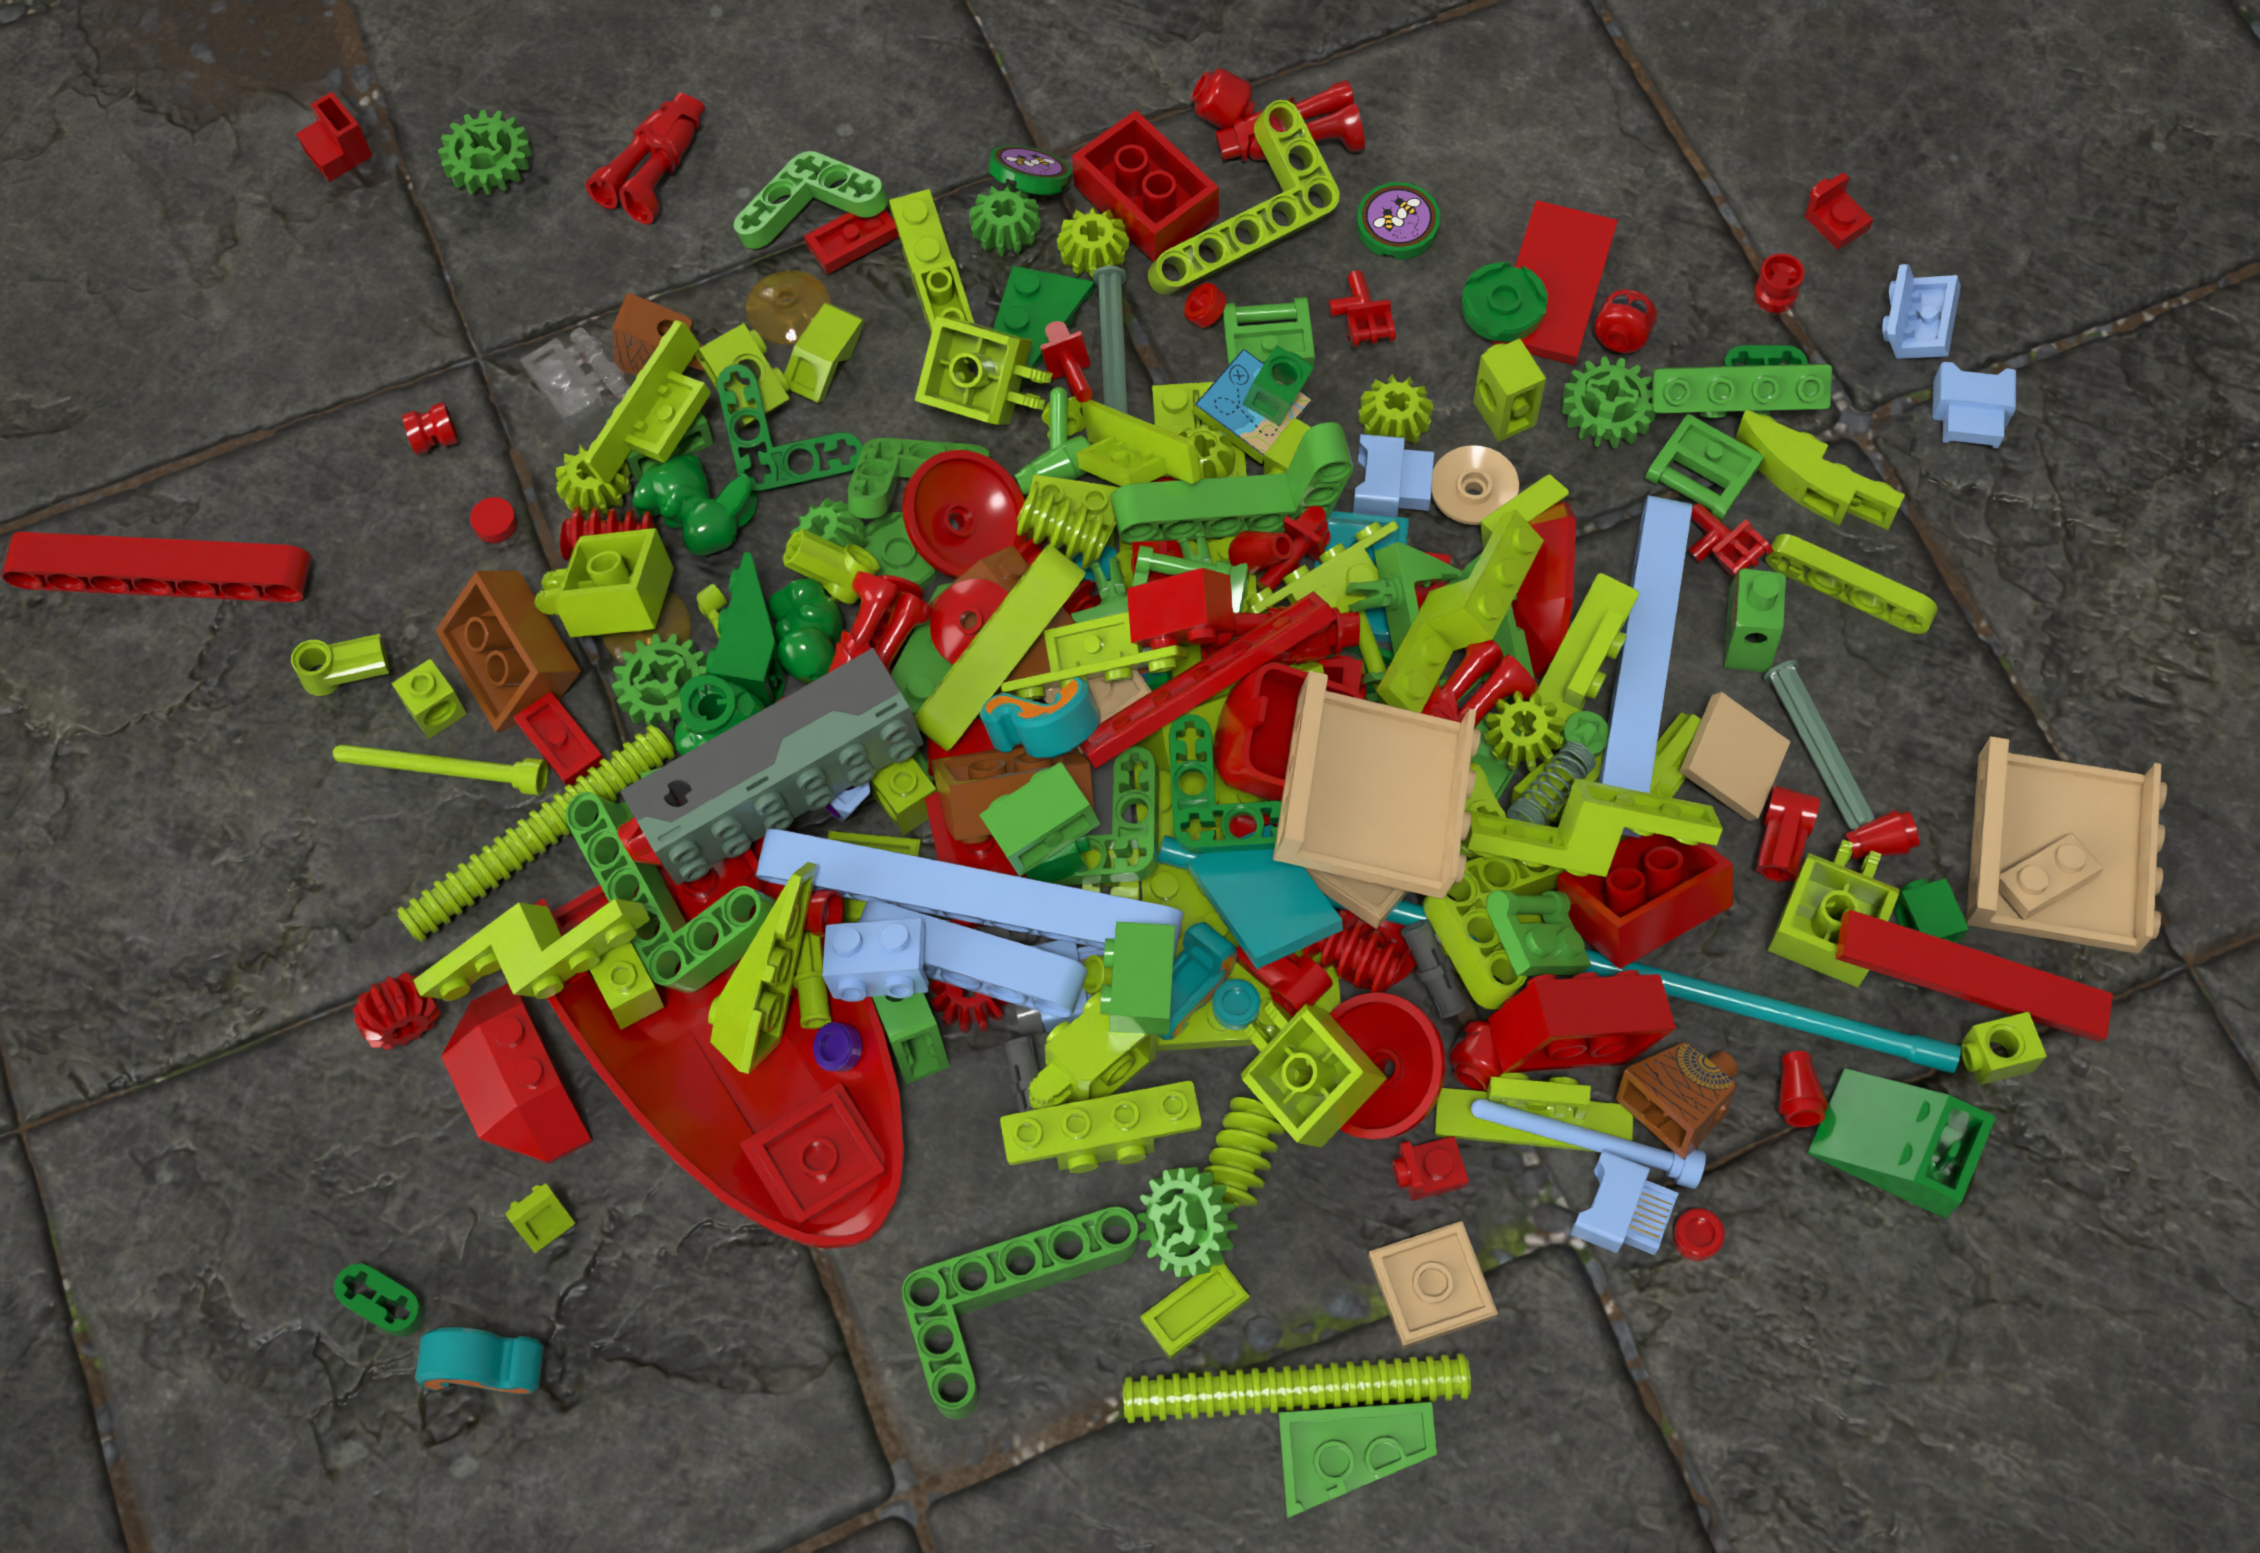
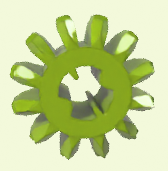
[1057,206,1129,280]
[1358,374,1433,446]
[556,444,631,519]
[1485,691,1565,772]

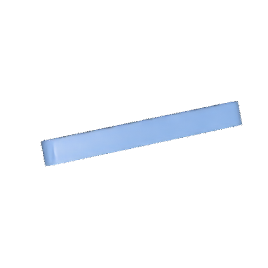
[1598,495,1692,838]
[755,829,1184,960]

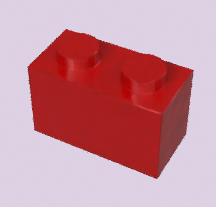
[1127,567,1235,651]

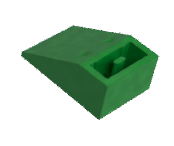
[706,552,787,709]
[1807,1068,1996,1219]

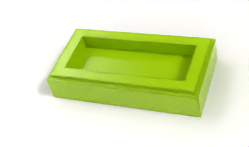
[1140,1263,1250,1360]

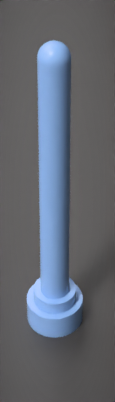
[1471,1099,1706,1189]

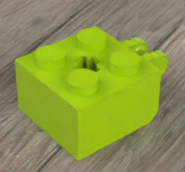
[915,315,1053,425]
[534,528,674,638]
[1767,839,1900,988]
[1028,991,1157,1110]
[1241,1000,1387,1148]

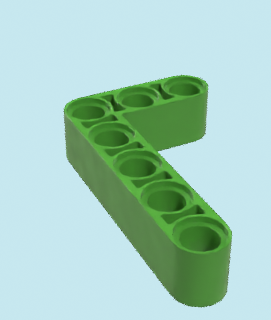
[1110,422,1354,543]
[566,792,777,993]
[902,1207,1139,1420]

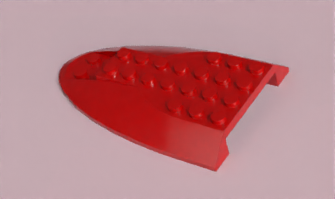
[533,836,904,1249]

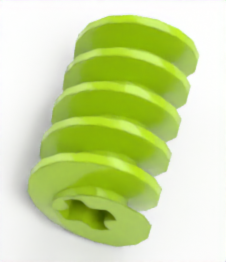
[1016,481,1117,570]
[1202,1097,1285,1207]

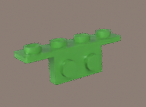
[1652,364,1832,418]

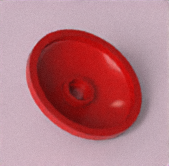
[902,450,1028,579]
[1312,992,1446,1140]

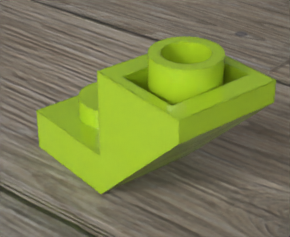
[784,303,865,403]

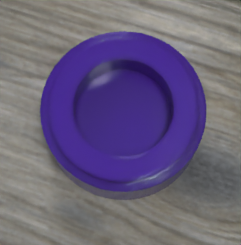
[813,1022,862,1072]

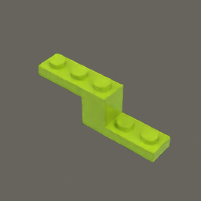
[1376,509,1544,713]
[1465,778,1723,877]
[413,898,650,1001]

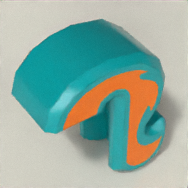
[980,677,1100,758]
[1157,922,1237,1040]
[415,1327,545,1394]

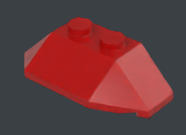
[1511,501,1576,679]
[441,983,593,1164]

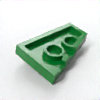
[993,266,1095,388]

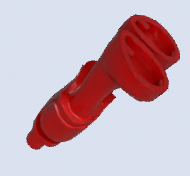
[1215,80,1365,162]
[585,92,705,225]
[827,571,933,676]
[1201,606,1360,686]
[1421,640,1539,729]

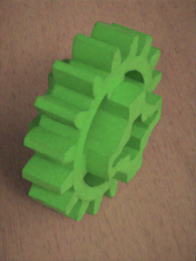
[438,110,532,195]
[1561,357,1656,448]
[612,634,708,730]
[1137,1167,1238,1277]

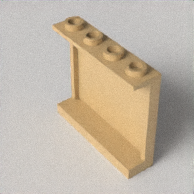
[1273,671,1481,899]
[1966,736,2167,954]

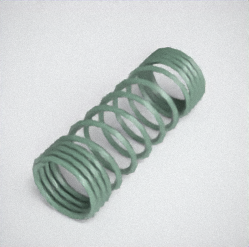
[1507,741,1596,825]

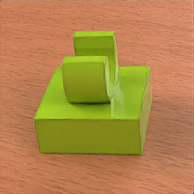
[505,1183,576,1253]

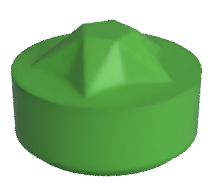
[1560,711,1610,760]

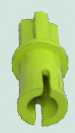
[793,931,831,1029]

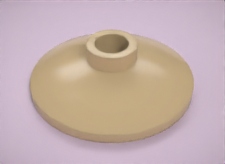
[1431,445,1519,525]

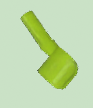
[697,584,727,638]

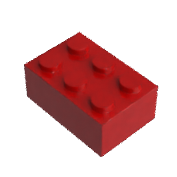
[1072,110,1219,262]
[1557,833,1733,970]
[1488,970,1676,1073]

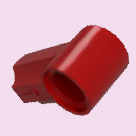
[1755,785,1820,883]
[1236,945,1333,1017]

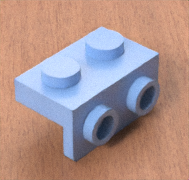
[1882,264,1961,359]
[822,918,929,1002]

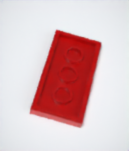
[1492,200,1618,365]

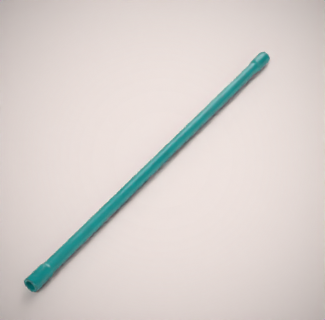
[1158,835,1961,1074]

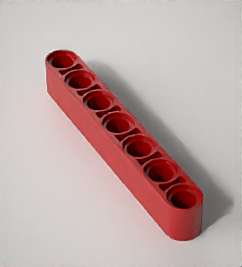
[1,532,311,603]

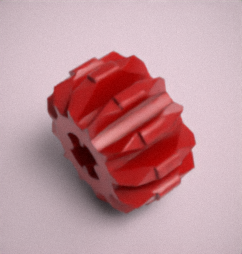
[352,973,440,1050]
[930,980,1010,1034]

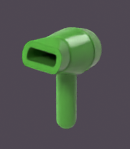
[1012,387,1091,495]

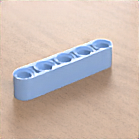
[859,900,1088,1018]

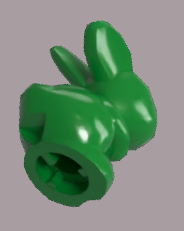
[632,453,757,557]
[768,578,843,686]
[673,675,765,756]

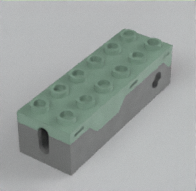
[617,648,924,885]

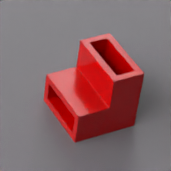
[296,92,373,182]

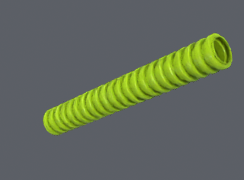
[397,724,675,943]
[1122,1353,1471,1423]

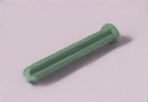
[1093,266,1128,414]
[1764,660,1874,831]

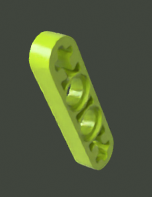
[1765,534,1938,634]

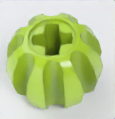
[1175,425,1236,481]

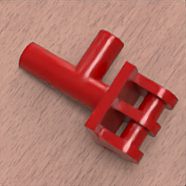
[1328,270,1396,347]
[1040,321,1093,402]
[1687,503,1774,578]
[1257,506,1331,592]

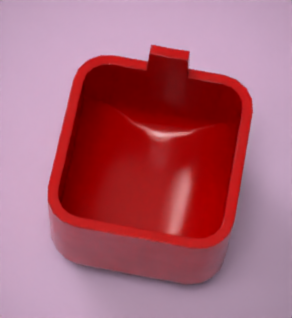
[1213,662,1365,801]

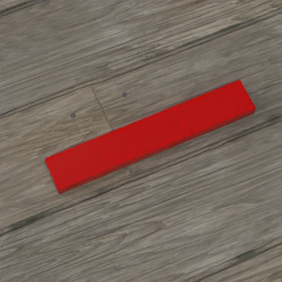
[1079,592,1337,769]
[1835,910,2113,1042]

